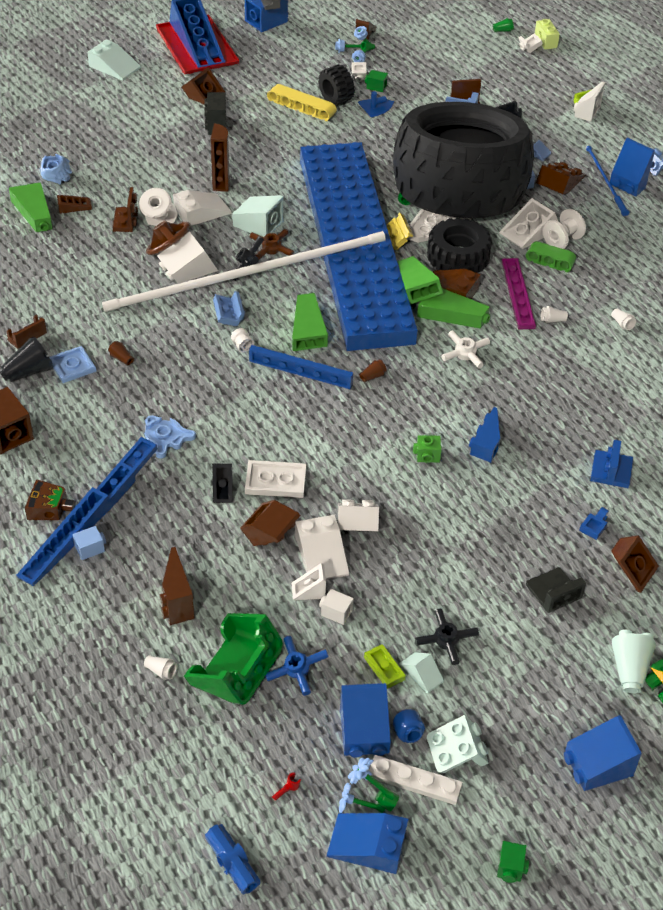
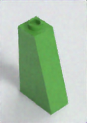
[9,182,52,232]
[397,256,443,304]
[417,288,491,329]
[292,293,328,351]

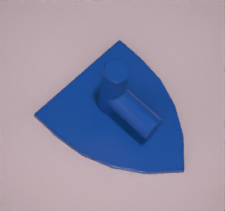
[358,91,394,117]

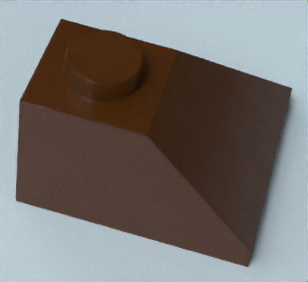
[181,67,225,104]
[611,535,659,593]

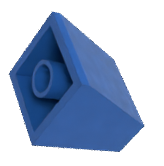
[245,0,288,32]
[340,683,391,758]
[564,715,642,791]

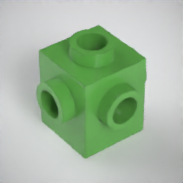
[413,435,441,463]

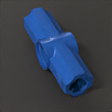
[205,824,260,895]

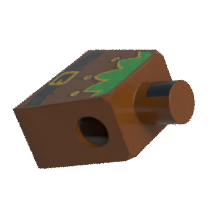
[25,480,76,520]

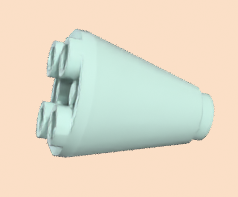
[612,630,655,694]

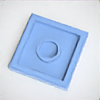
[49,346,97,383]

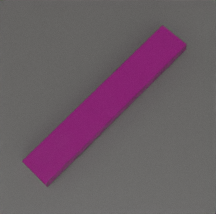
[501,258,536,330]

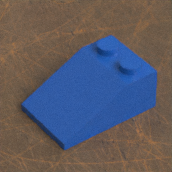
[610,138,655,197]
[326,813,408,874]

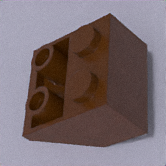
[240,500,301,546]

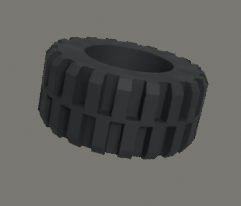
[427,218,492,273]

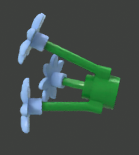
[339,758,399,813]

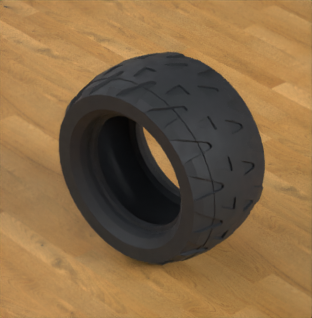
[393,102,534,218]

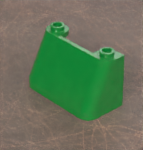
[184,613,283,705]

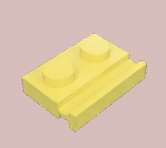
[386,213,413,250]

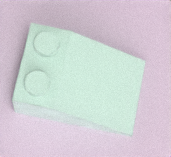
[87,40,141,81]

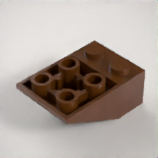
[535,162,586,194]

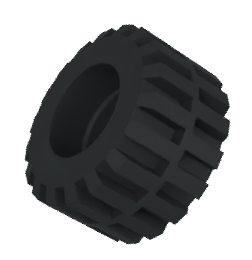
[318,64,355,106]

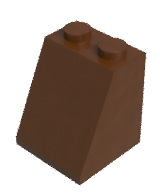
[0,387,34,455]

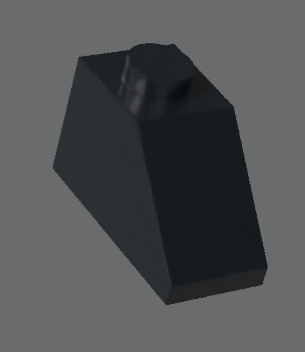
[212,462,233,503]

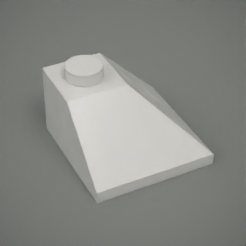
[573,82,605,121]

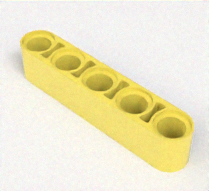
[267,84,337,121]

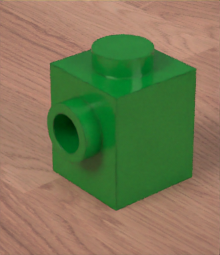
[365,70,388,92]
[497,841,529,883]

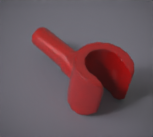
[272,772,301,801]

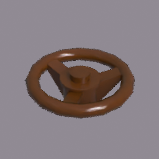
[146,220,191,255]

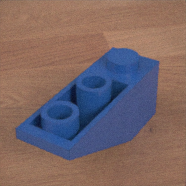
[469,407,500,463]

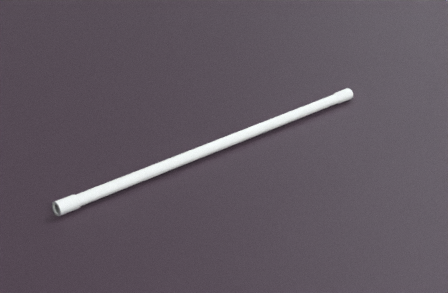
[102,231,386,312]

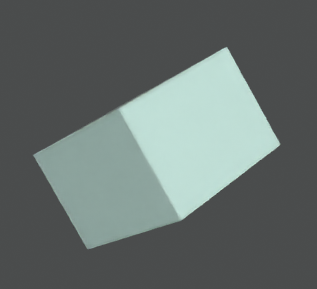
[399,652,444,694]

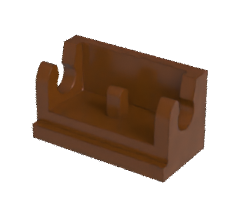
[7,314,47,349]

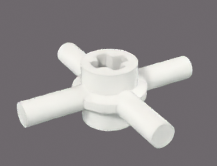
[441,330,490,369]

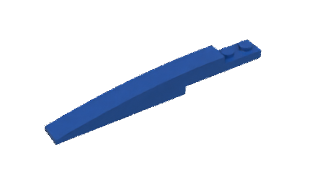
[16,437,158,586]

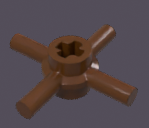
[250,229,294,260]

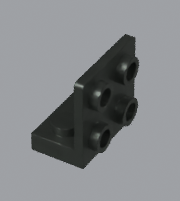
[526,567,586,613]

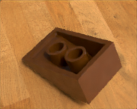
[433,269,481,299]
[160,547,194,625]

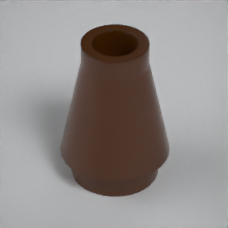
[108,341,134,366]
[359,359,387,383]

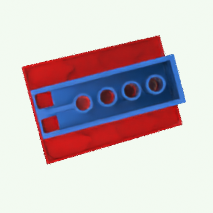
[156,0,239,74]

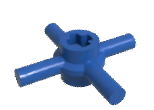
[265,636,329,696]

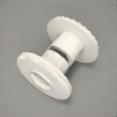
[139,188,177,226]
[542,209,586,249]

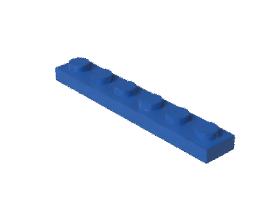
[249,345,353,389]

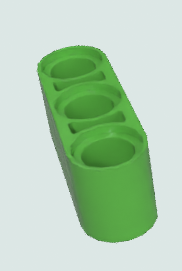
[525,241,576,272]

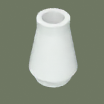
[541,306,568,323]
[611,308,636,330]
[144,655,178,680]

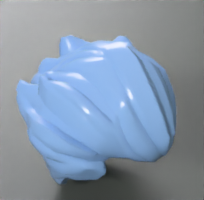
[40,154,72,185]

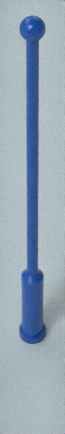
[586,146,630,216]

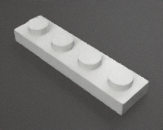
[369,755,463,805]

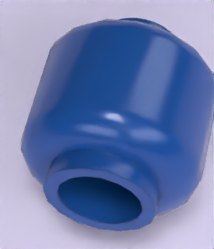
[392,709,425,743]

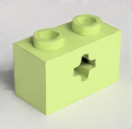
[535,19,560,49]

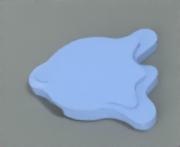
[144,415,196,459]

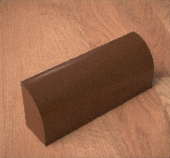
[211,123,230,192]

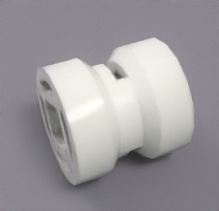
[231,328,254,353]

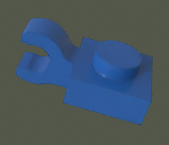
[579,507,609,540]

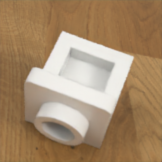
[519,33,543,53]
[351,62,367,82]

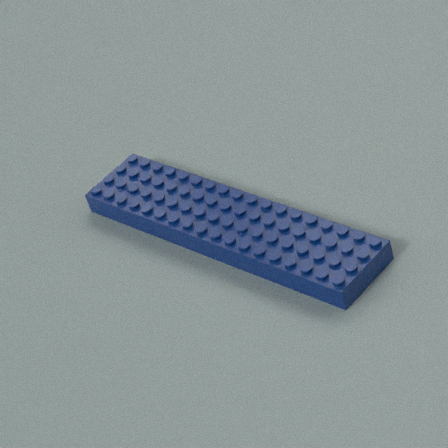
[300,142,418,351]

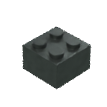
[204,92,226,135]

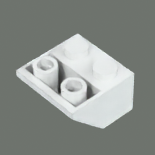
[338,499,379,531]

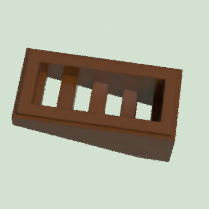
[57,195,92,214]

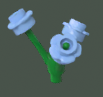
[335,26,375,62]

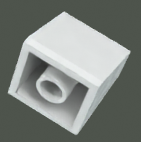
[157,232,218,284]

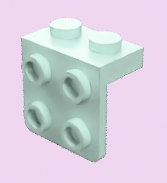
[427,715,489,774]

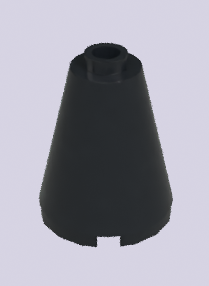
[0,336,53,382]

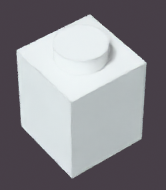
[319,589,354,625]

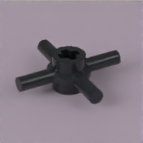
[233,236,264,281]
[415,608,479,665]

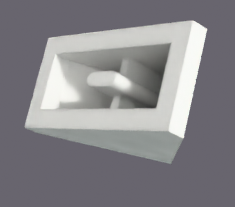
[292,563,326,600]

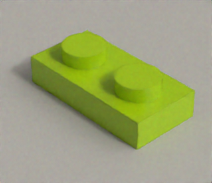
[364,644,406,689]

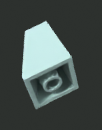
[232,195,283,237]

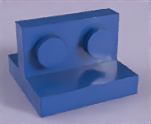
[590,440,633,488]

